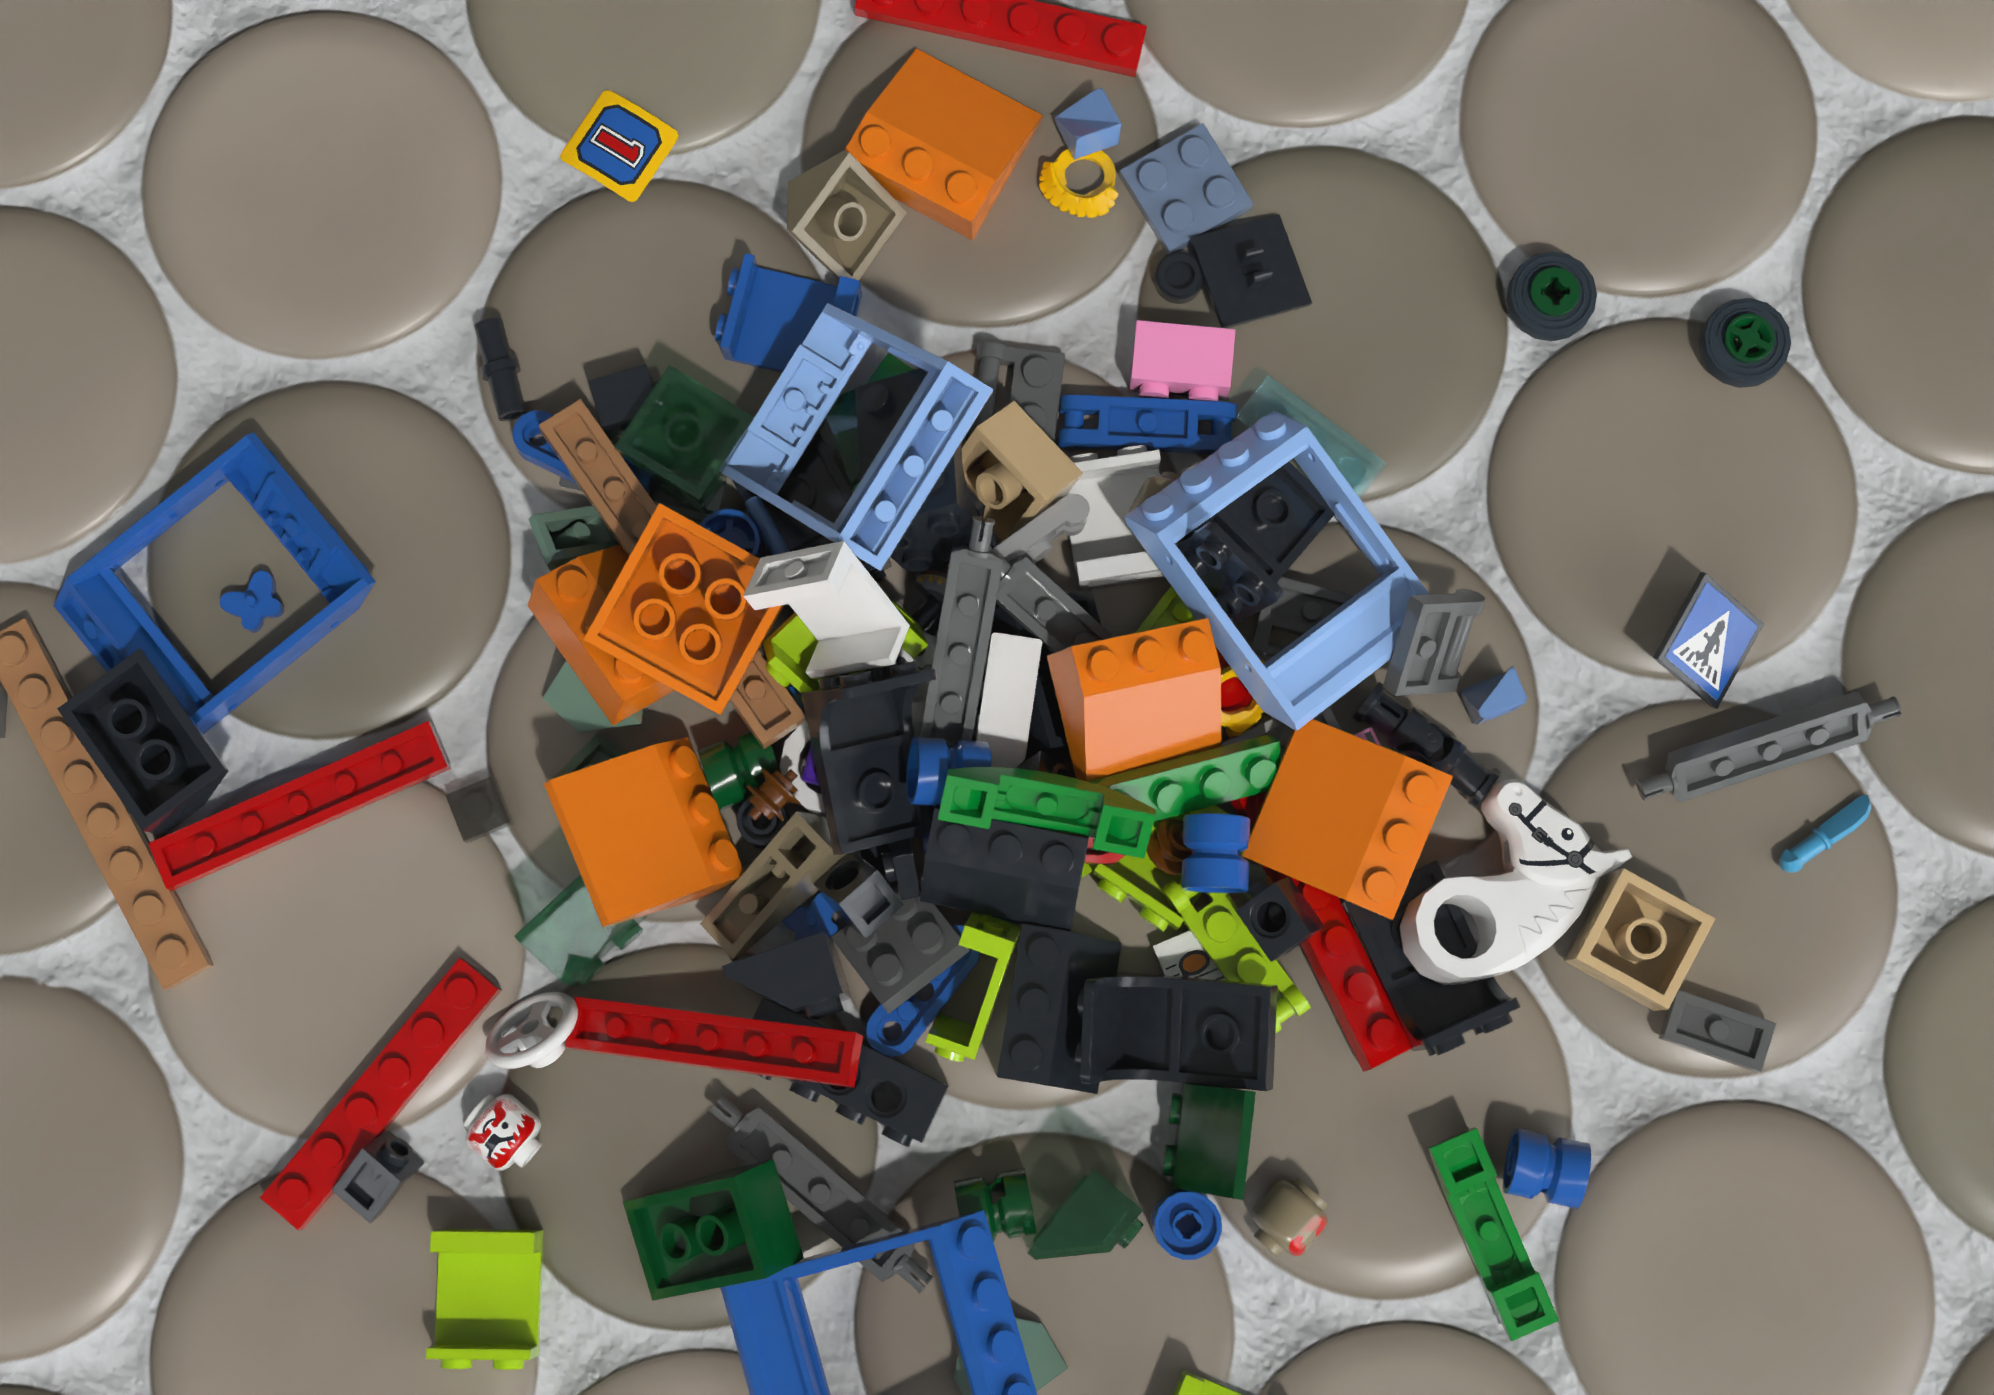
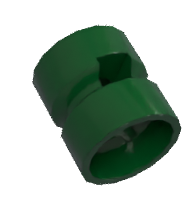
[698,730,782,811]
[954,1168,1037,1242]

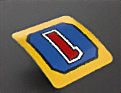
[560,90,679,202]

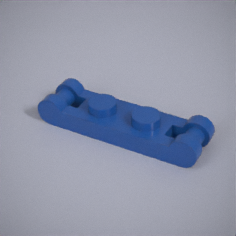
[1058,395,1237,455]

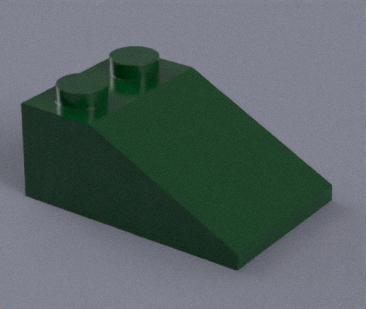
[1162,1084,1256,1200]
[623,1159,804,1301]

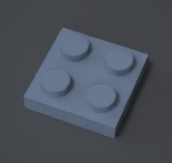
[1119,123,1254,255]

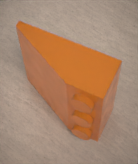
[844,48,1043,241]
[583,503,784,715]
[528,545,675,726]
[1047,618,1221,782]
[1240,719,1453,920]
[544,737,744,927]

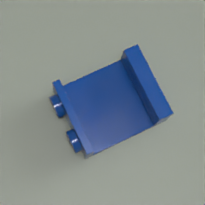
[715,253,862,373]

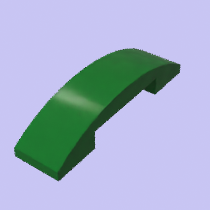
[938,767,1156,859]
[1428,1127,1559,1341]

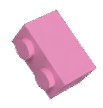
[1129,320,1236,401]

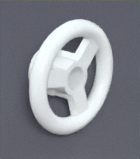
[485,992,578,1069]

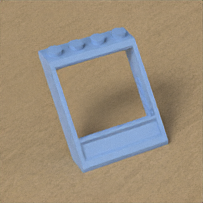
[722,303,993,571]
[1125,411,1430,731]

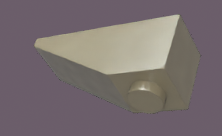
[700,812,847,959]

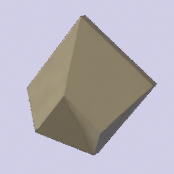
[787,151,908,280]

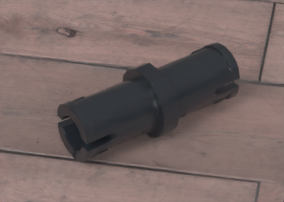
[474,318,527,421]

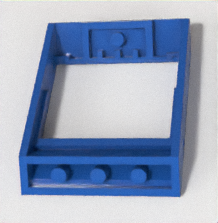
[53,432,376,734]
[720,1210,1037,1395]

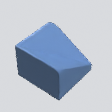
[1055,88,1121,159]
[1460,666,1528,725]

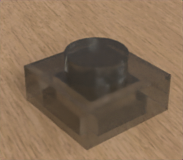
[445,776,514,843]

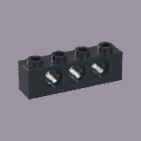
[752,998,949,1147]

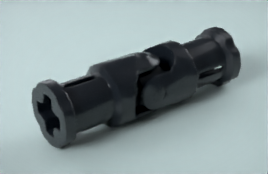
[1352,682,1501,808]

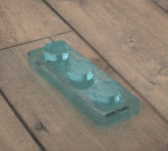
[1237,375,1387,499]

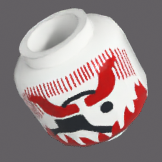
[463,1094,542,1171]

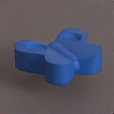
[220,570,284,633]
[782,893,839,941]

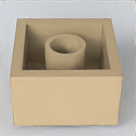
[961,401,1083,545]
[1564,868,1716,1011]

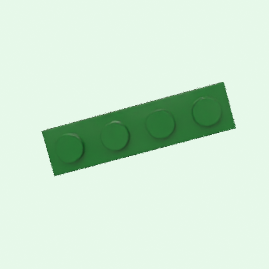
[1088,734,1281,821]

